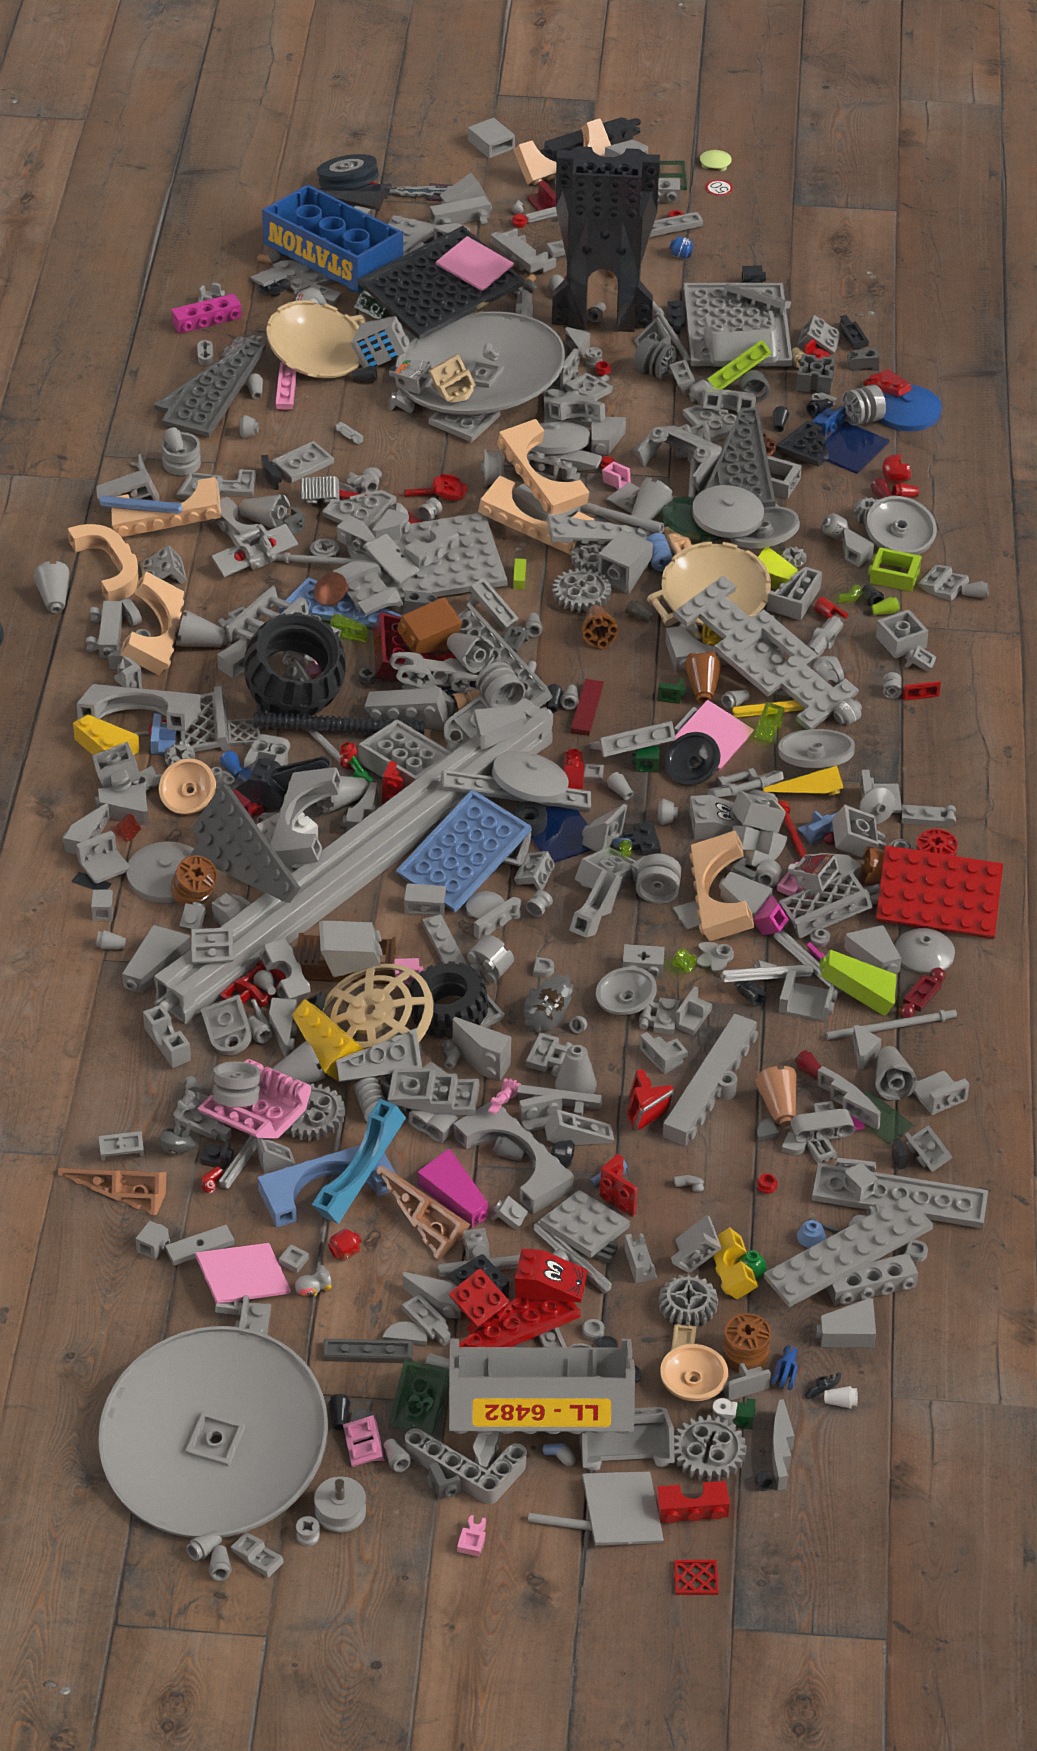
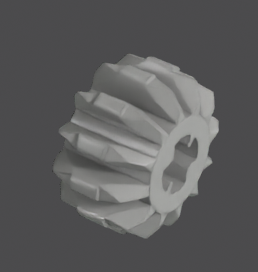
[853,497,879,524]

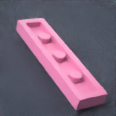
[276,362,297,410]

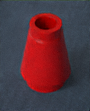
[892,482,919,498]

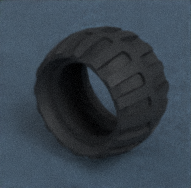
[244,612,346,716]

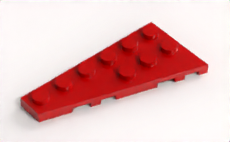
[459,1298,581,1347]

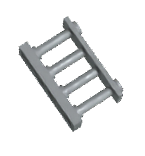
[225,586,309,642]

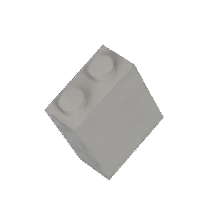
[468,118,515,158]

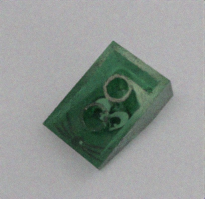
[388,1359,449,1435]

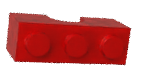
[656,1481,730,1523]

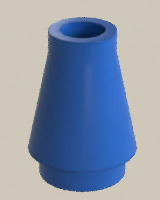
[220,751,243,779]

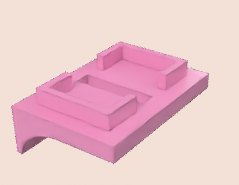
[343,1415,385,1467]

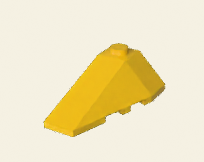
[762,766,844,796]

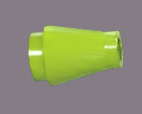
[871,596,900,616]

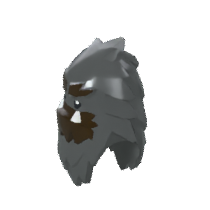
[523,974,573,1032]

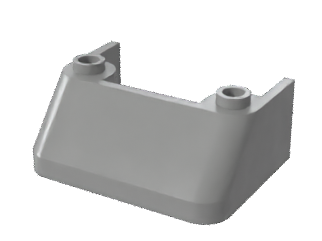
[704,311,778,367]
[637,426,723,492]

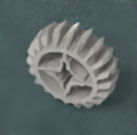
[658,1274,718,1329]

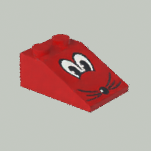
[515,1248,588,1303]

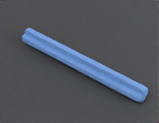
[100,496,183,514]

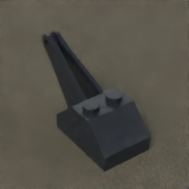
[231,756,330,810]

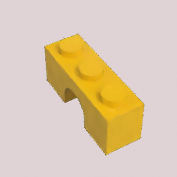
[712,1227,758,1300]

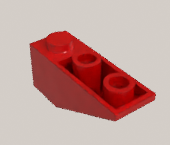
[564,749,584,789]

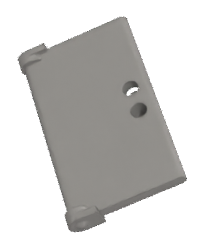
[363,533,421,586]

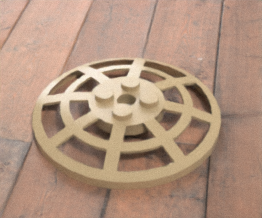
[322,964,434,1049]

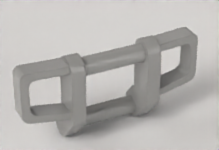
[706,768,784,797]

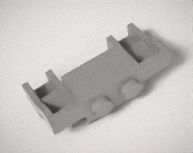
[490,228,556,273]
[504,452,581,482]

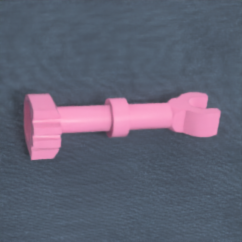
[488,1078,521,1115]

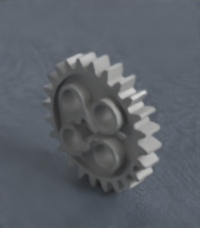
[552,568,611,613]
[285,1083,345,1141]
[674,1415,747,1482]

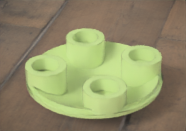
[700,150,731,171]

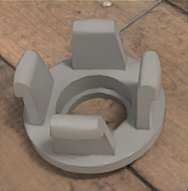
[198,283,225,302]

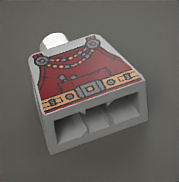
[788,854,840,892]

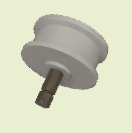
[481,449,516,488]
[314,1477,366,1533]

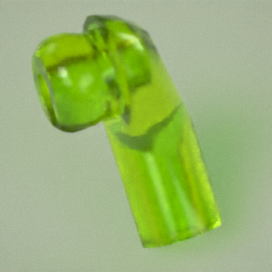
[838,585,862,602]

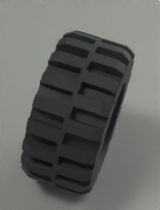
[409,961,489,1039]

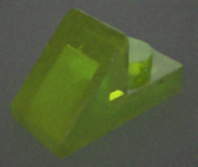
[753,702,784,744]

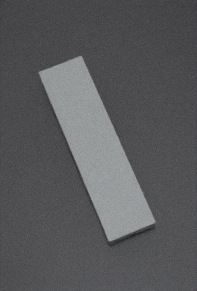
[458,603,553,708]

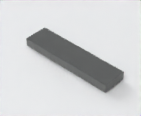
[323,1338,413,1363]

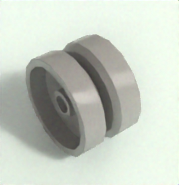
[161,432,201,476]
[636,854,681,904]
[213,1061,260,1107]

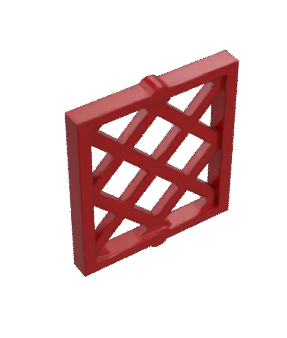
[674,1560,719,1595]

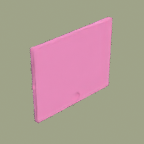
[436,236,514,291]
[673,700,754,771]
[195,1243,291,1304]

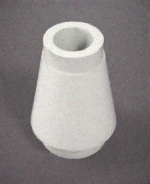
[824,1386,858,1409]

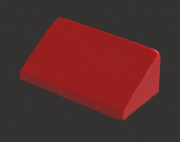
[901,681,941,701]

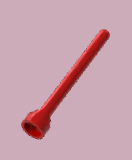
[778,801,807,859]

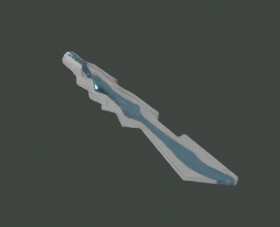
[389,186,452,197]

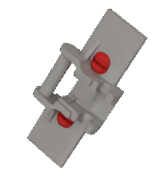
[211,524,298,578]

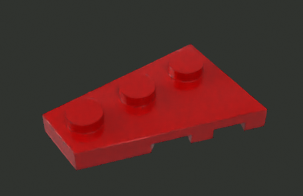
[863,368,911,396]

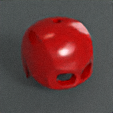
[882,454,911,483]

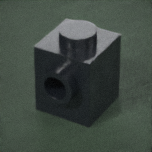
[741,265,766,283]

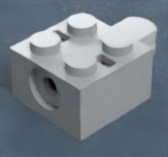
[92,742,141,792]

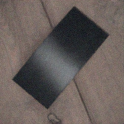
[261,455,282,490]

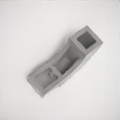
[548,395,606,422]

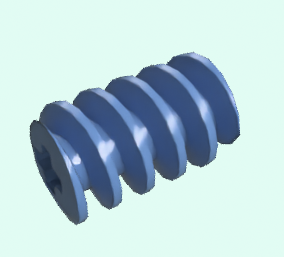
[646,533,672,572]

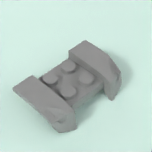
[333,561,403,615]

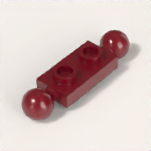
[899,967,946,1019]

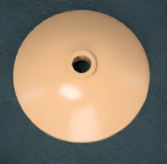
[159,759,216,815]
[660,1344,728,1401]

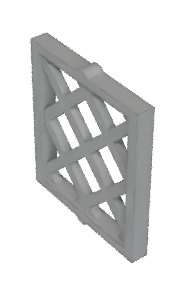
[227,718,260,746]
[835,1158,876,1172]

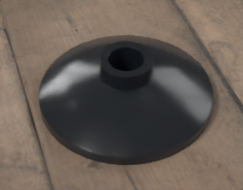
[258,279,290,297]

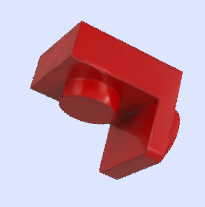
[803,339,830,359]

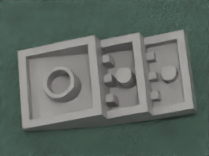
[388,1068,480,1115]

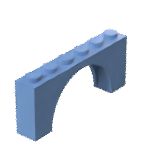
[258,1145,396,1228]

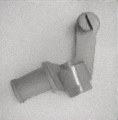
[173,1076,208,1119]

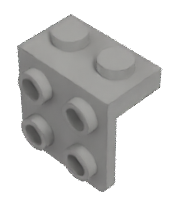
[76,831,129,883]

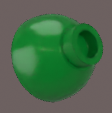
[737,1250,767,1279]

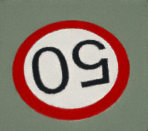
[705,180,733,196]

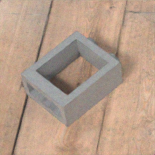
[767,456,802,499]

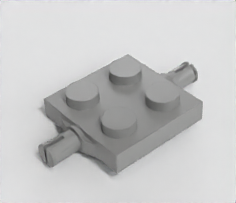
[565,373,613,400]

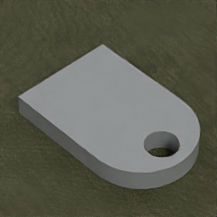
[444,695,491,746]
[201,995,252,1056]

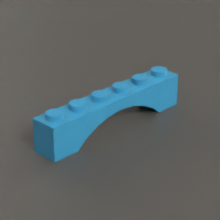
[312,1099,406,1224]

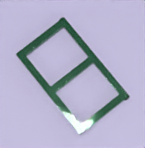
[659,160,687,190]

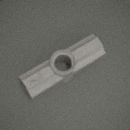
[516,290,533,318]
[807,616,843,658]

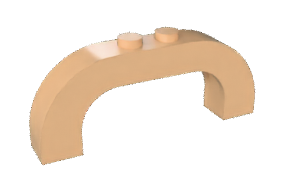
[68,524,139,601]

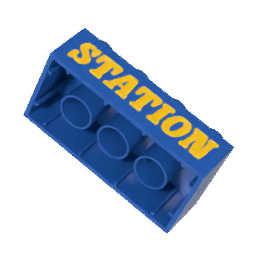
[262,184,403,293]

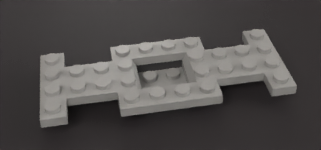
[673,575,859,730]

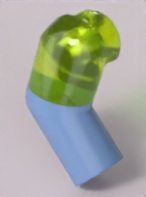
[613,838,632,857]

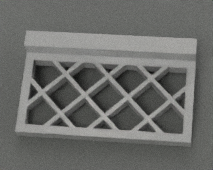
[181,686,230,752]
[589,721,676,757]
[779,870,872,938]

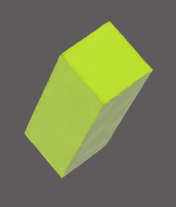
[513,559,526,590]

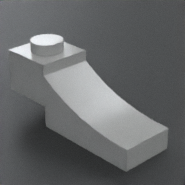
[343,782,378,832]

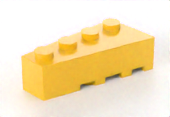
[292,999,364,1082]

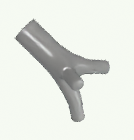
[131,454,146,471]
[248,999,271,1027]

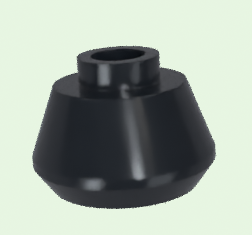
[551,1140,575,1168]

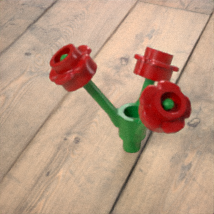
[339,742,373,783]

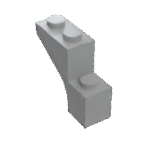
[569,869,622,938]

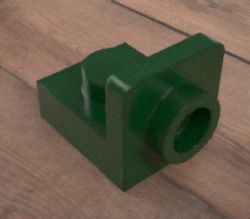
[658,678,686,704]

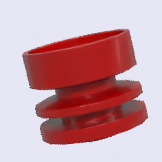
[916,829,958,856]

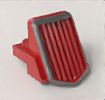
[627,1069,674,1131]

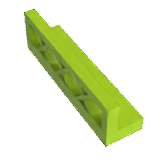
[705,339,772,389]

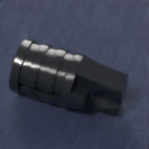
[734,980,767,1006]

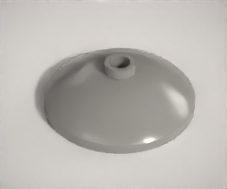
[895,928,955,975]
[596,967,657,1015]

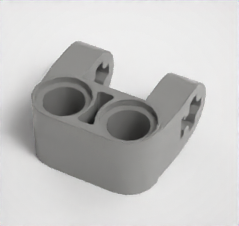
[244,740,288,768]

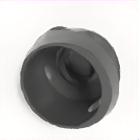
[740,370,770,402]

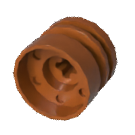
[170,855,218,906]
[722,1313,771,1373]

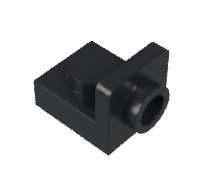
[200,1140,234,1169]

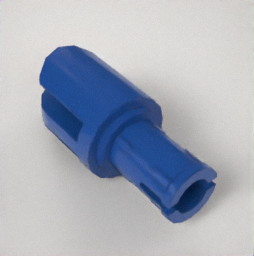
[771,1345,798,1390]

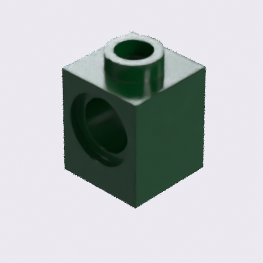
[632,745,659,773]

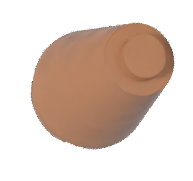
[755,1066,796,1127]

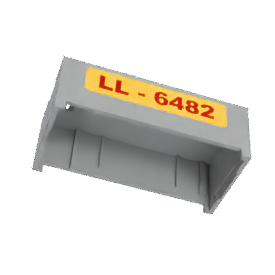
[449,1339,635,1434]

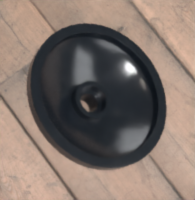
[665,732,721,786]

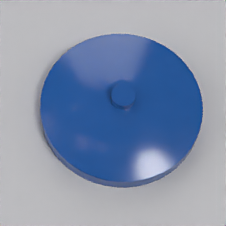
[879,384,942,431]

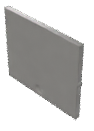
[582,1472,664,1545]

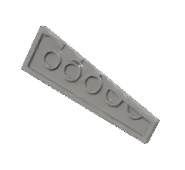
[546,514,650,544]

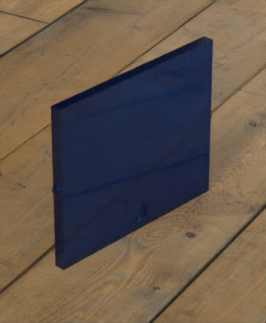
[825,421,890,474]
[525,806,592,863]

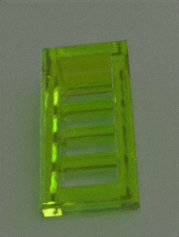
[330,613,367,642]

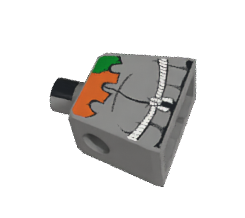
[389,359,432,394]

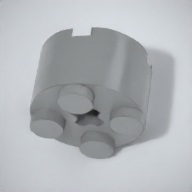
[467,935,514,983]

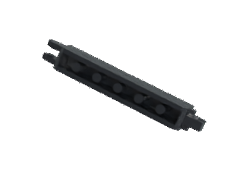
[540,117,641,162]

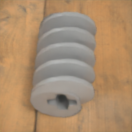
[353,1077,386,1122]

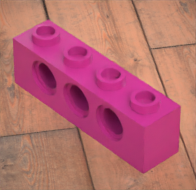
[171,293,242,334]

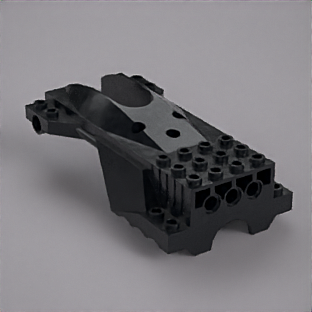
[552,146,660,332]

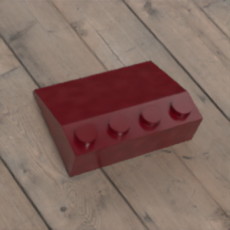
[373,612,435,681]

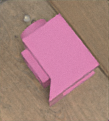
[602,462,631,490]

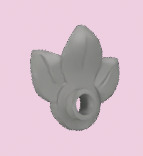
[131,766,163,791]
[695,942,734,971]

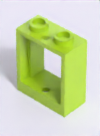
[868,547,922,592]

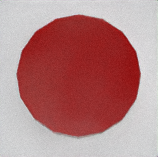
[432,474,467,501]

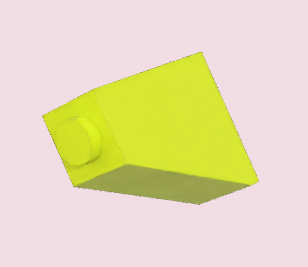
[758,547,798,589]

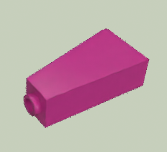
[418,1149,488,1228]

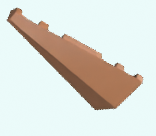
[376,1166,470,1259]
[58,1168,167,1215]

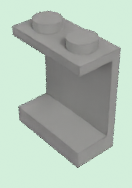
[779,970,839,1022]

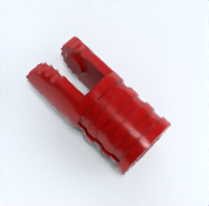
[814,597,848,620]

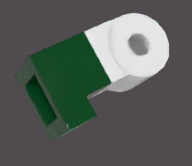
[713,1398,756,1430]

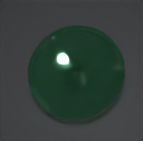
[662,496,725,541]

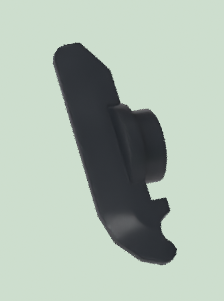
[805,1372,841,1399]

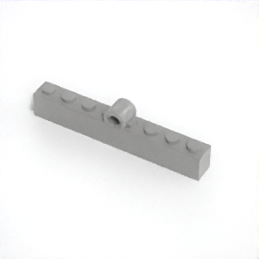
[663,1014,758,1146]

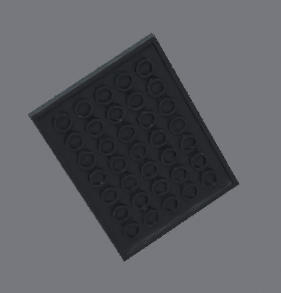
[358,226,525,340]

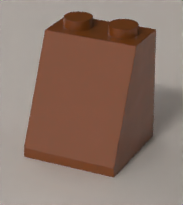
[397,598,462,654]

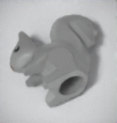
[347,467,382,495]

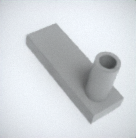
[468,577,519,630]

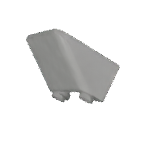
[579,1407,675,1470]

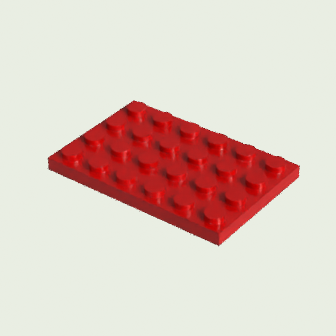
[875,845,1004,939]

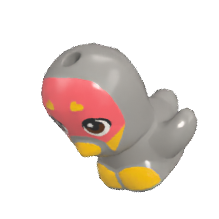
[295,1265,332,1296]

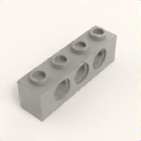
[826,1253,918,1306]

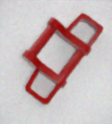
[220,960,286,1008]

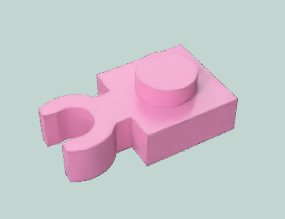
[457,1515,486,1557]

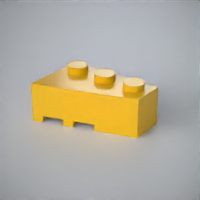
[73,715,140,755]

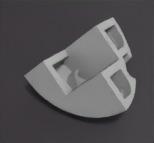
[732,826,787,866]

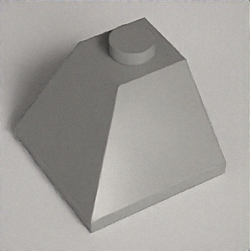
[582,804,627,852]
[212,893,252,926]

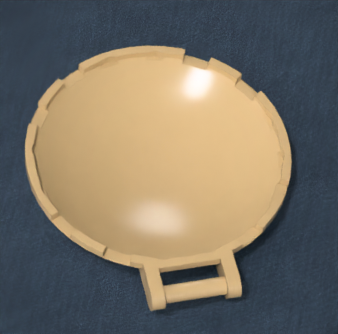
[266,300,365,378]
[647,542,771,626]

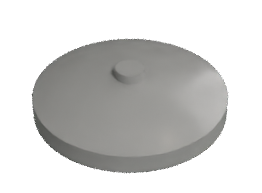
[530,421,590,454]
[692,485,764,538]
[865,496,937,555]
[730,507,800,549]
[778,729,855,768]
[492,751,569,803]
[126,842,194,903]

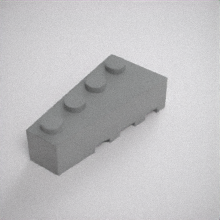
[365,688,450,731]

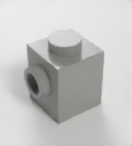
[136,1221,170,1260]

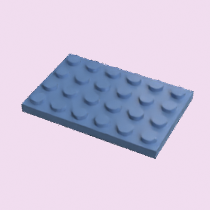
[396,789,532,913]

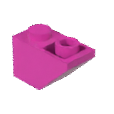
[753,895,789,936]

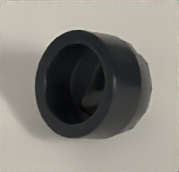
[755,1471,775,1491]

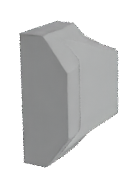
[473,1431,500,1470]

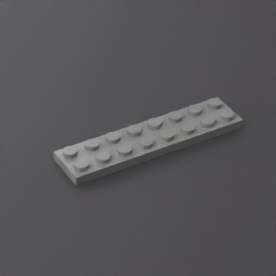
[812,1163,988,1228]
[764,1196,933,1307]

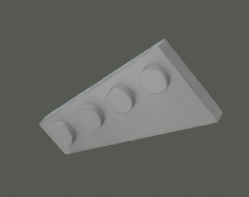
[336,1028,422,1082]

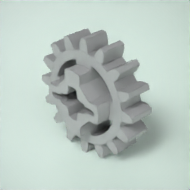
[571,542,606,573]

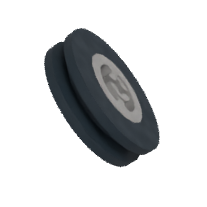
[317,154,379,190]

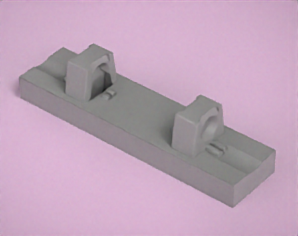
[517,1085,602,1116]

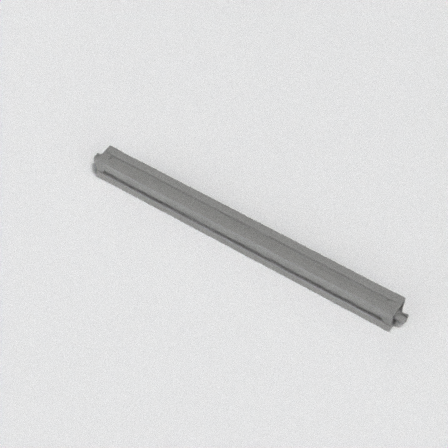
[154,698,553,1024]

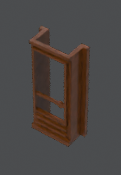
[296,933,396,984]

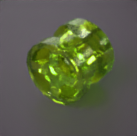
[673,948,698,973]

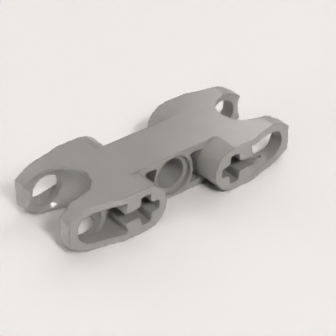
[389,652,478,693]

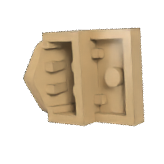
[428,354,476,403]

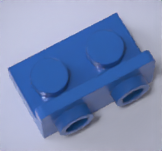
[811,406,846,437]

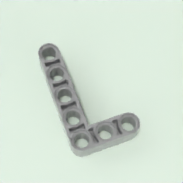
[405,1429,527,1504]

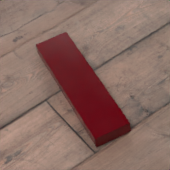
[571,679,604,736]

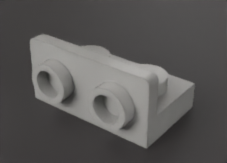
[514,851,555,890]
[519,1092,562,1132]
[235,1295,271,1335]

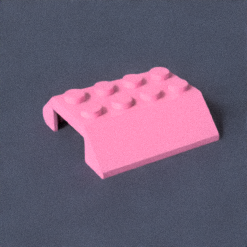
[197,1059,311,1138]

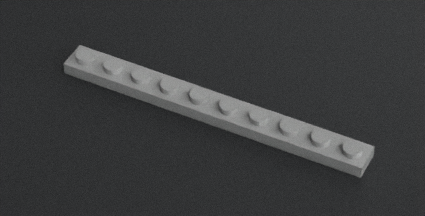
[547,212,703,257]

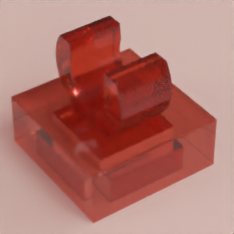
[114,814,141,841]

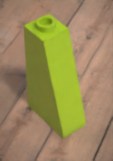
[819,950,896,1016]

